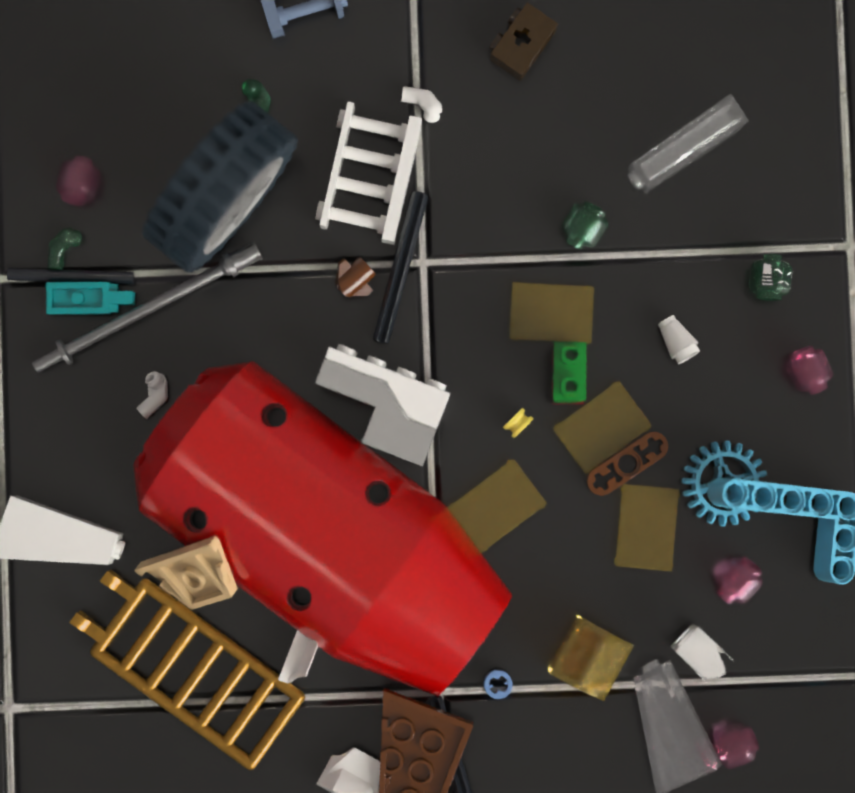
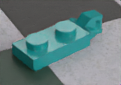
[46,282,136,315]

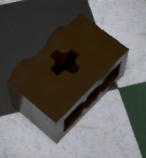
[489,2,558,81]

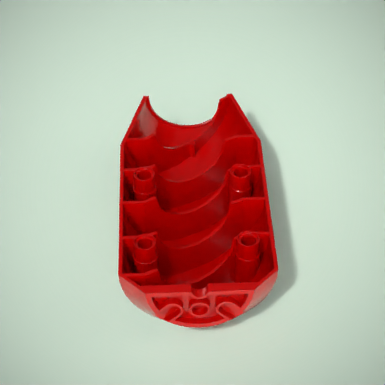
[133,361,512,696]

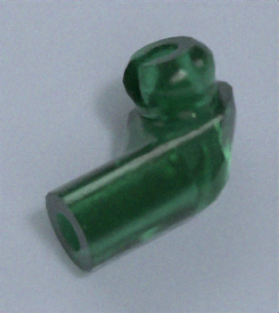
[241,79,271,113]
[47,227,82,270]

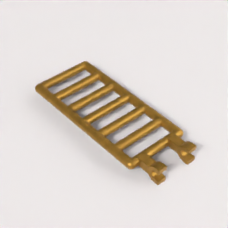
[69,569,305,770]

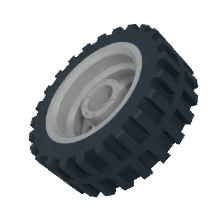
[142,101,298,273]

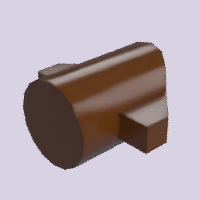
[335,257,376,297]

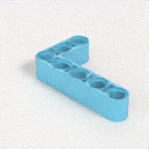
[708,478,855,585]

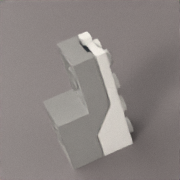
[315,344,450,466]

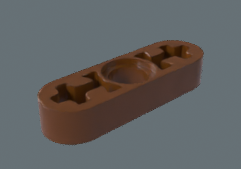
[586,432,668,496]

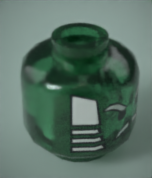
[749,254,792,301]

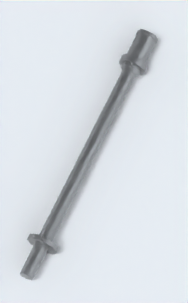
[32,241,263,373]

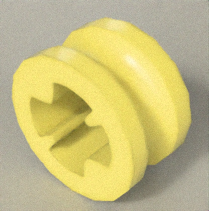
[503,408,534,438]

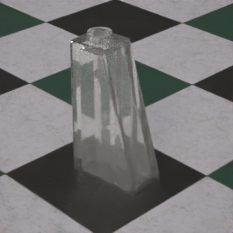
[628,94,749,194]
[634,659,722,793]

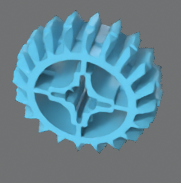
[681,441,767,526]

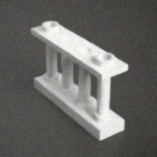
[315,102,422,245]

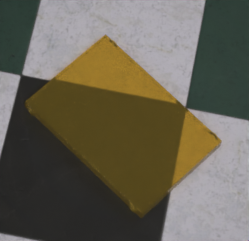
[509,281,594,344]
[553,381,652,474]
[448,459,547,553]
[614,484,680,571]

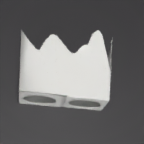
[670,624,734,682]

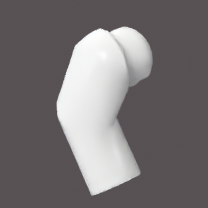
[401,86,442,123]
[136,371,168,419]

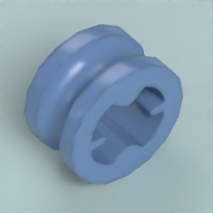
[483,669,513,699]

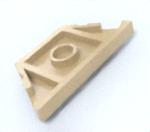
[134,536,237,610]

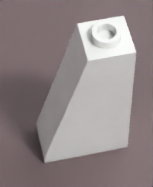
[0,495,125,565]

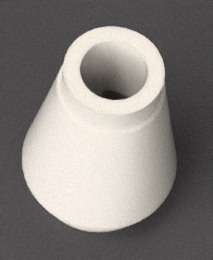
[658,315,700,364]

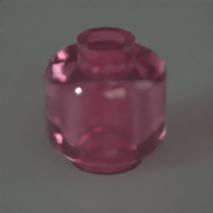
[56,156,101,206]
[786,345,833,395]
[715,556,763,604]
[709,723,759,770]

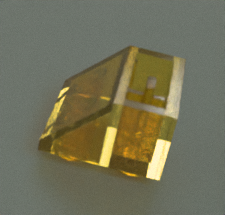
[548,615,634,701]

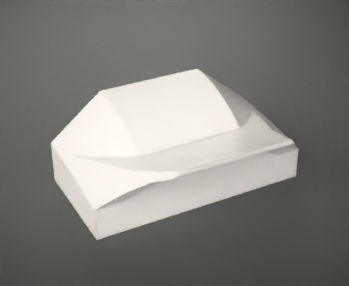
[278,630,318,683]
[316,747,380,793]

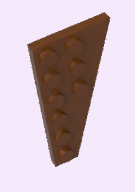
[379,688,474,793]

